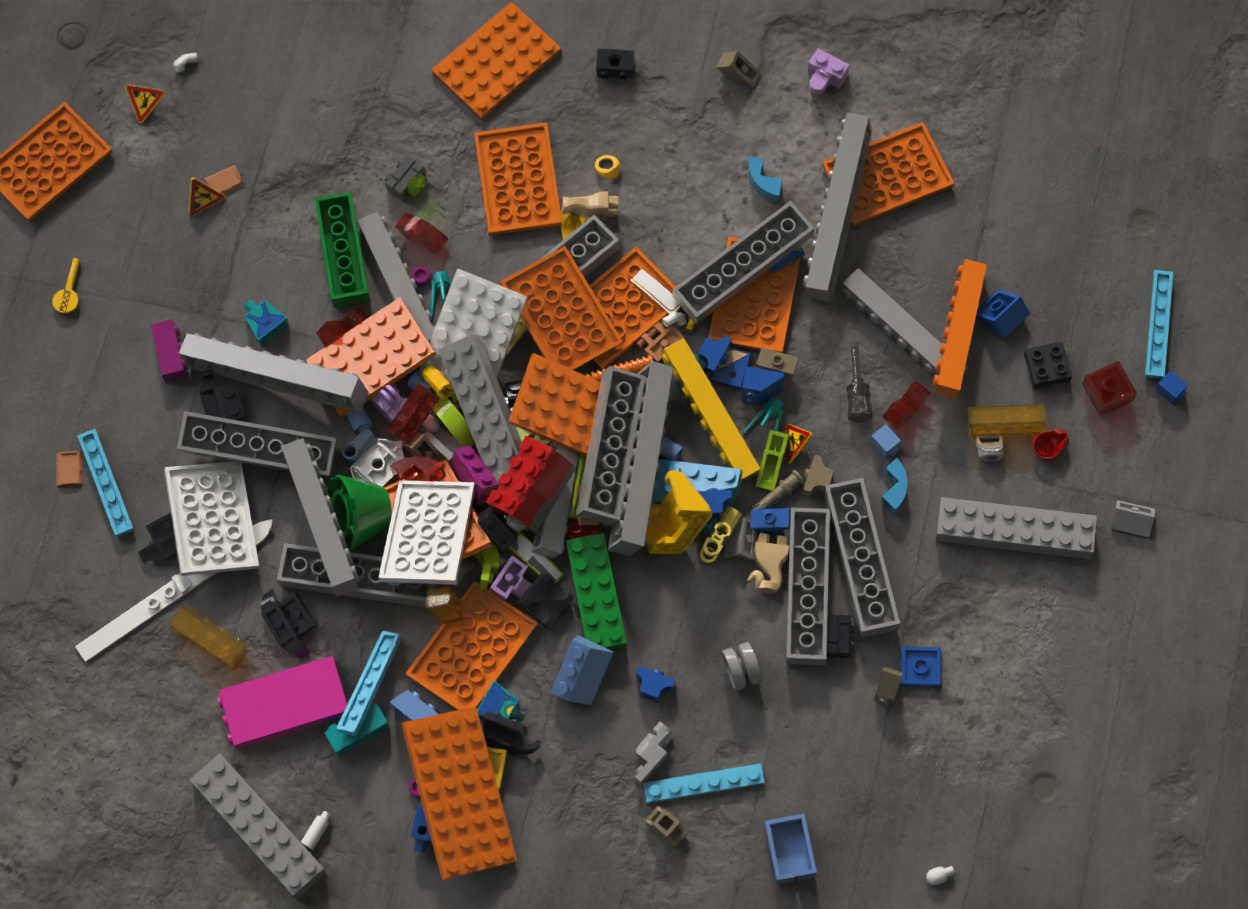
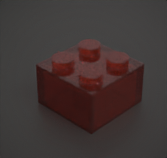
[1082,361,1137,416]

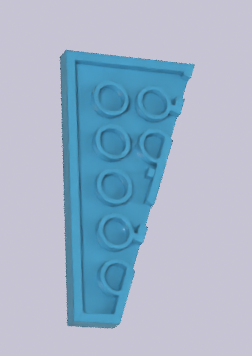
[652,459,743,504]

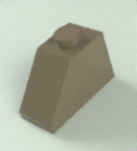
[716,51,761,87]
[401,430,445,468]
[874,667,903,706]

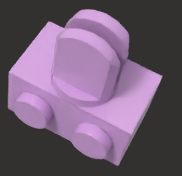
[808,48,850,95]
[370,384,412,428]
[488,556,532,600]

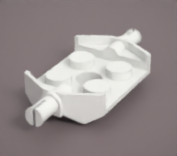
[350,434,408,487]

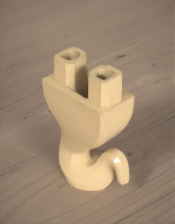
[562,191,618,221]
[747,533,790,594]

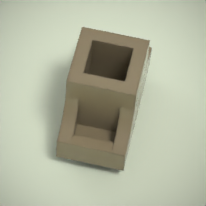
[756,348,798,377]
[803,455,834,498]
[645,806,688,848]

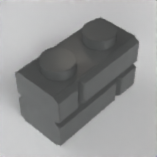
[385,156,426,201]

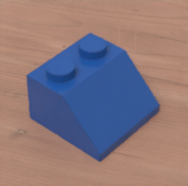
[976,290,1031,338]
[742,367,784,405]

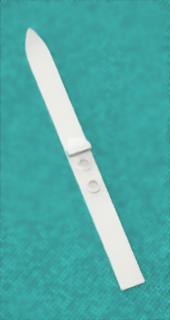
[75,519,274,662]

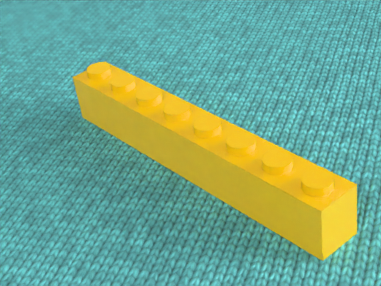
[662,338,760,482]

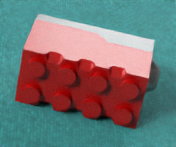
[486,436,577,534]

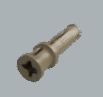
[751,470,805,509]

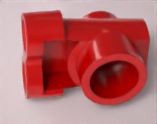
[566,521,599,540]

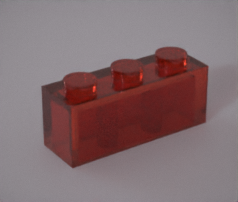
[386,384,440,445]

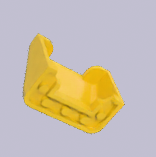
[646,470,712,554]

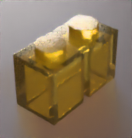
[425,586,463,625]

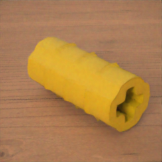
[421,365,454,399]

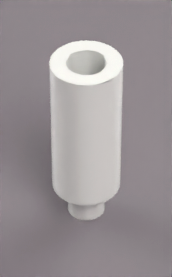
[301,811,330,850]

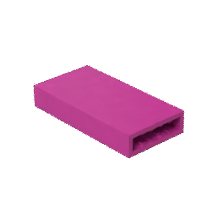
[217,656,348,750]

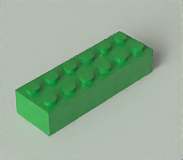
[314,192,371,308]
[566,533,627,652]

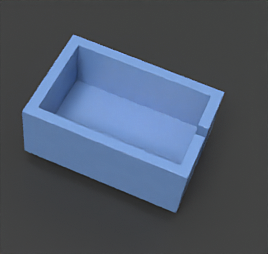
[764,814,817,885]

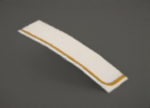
[630,269,681,314]

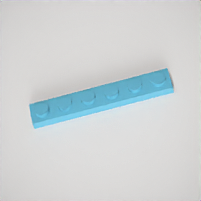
[1144,270,1173,379]
[77,429,135,538]
[336,631,402,736]
[643,763,765,804]

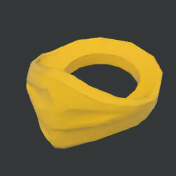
[595,155,621,179]

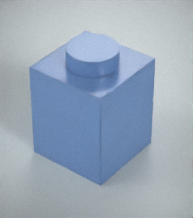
[871,424,901,459]

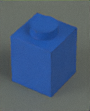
[1156,370,1188,405]

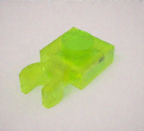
[408,173,426,199]

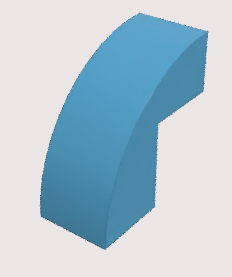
[748,156,782,203]
[881,458,908,515]

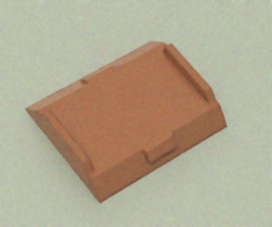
[204,165,245,195]
[56,451,83,486]

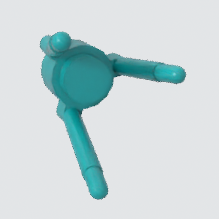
[430,271,452,318]
[743,397,784,434]

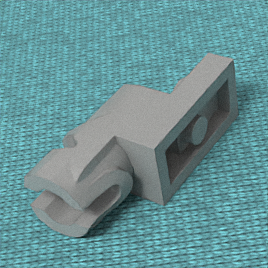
[635,722,673,786]

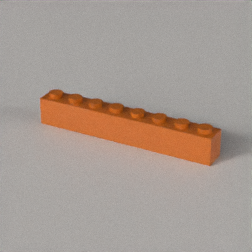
[932,259,987,400]

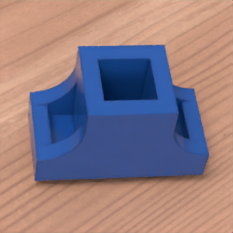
[698,336,732,377]
[698,488,732,519]
[750,508,791,535]
[636,666,676,703]

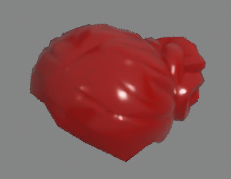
[1032,430,1069,460]

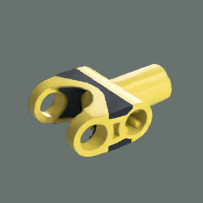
[700,506,742,564]

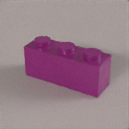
[150,319,189,382]
[451,445,499,505]

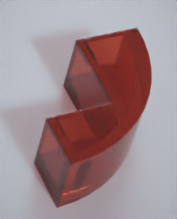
[395,212,449,253]
[316,308,369,348]
[882,381,931,429]
[390,456,446,482]

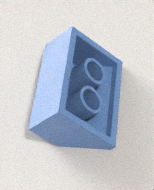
[551,635,613,705]
[390,690,438,722]

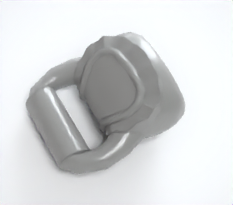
[975,432,1004,462]

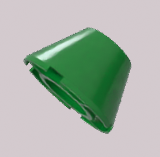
[327,475,392,552]

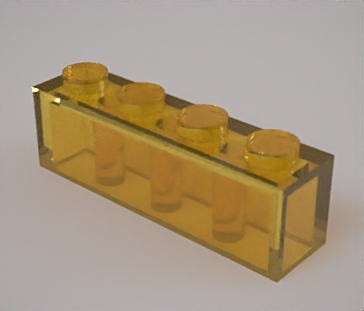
[967,404,1047,437]
[168,605,248,670]

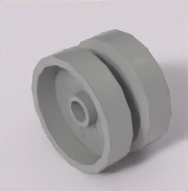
[721,642,762,691]

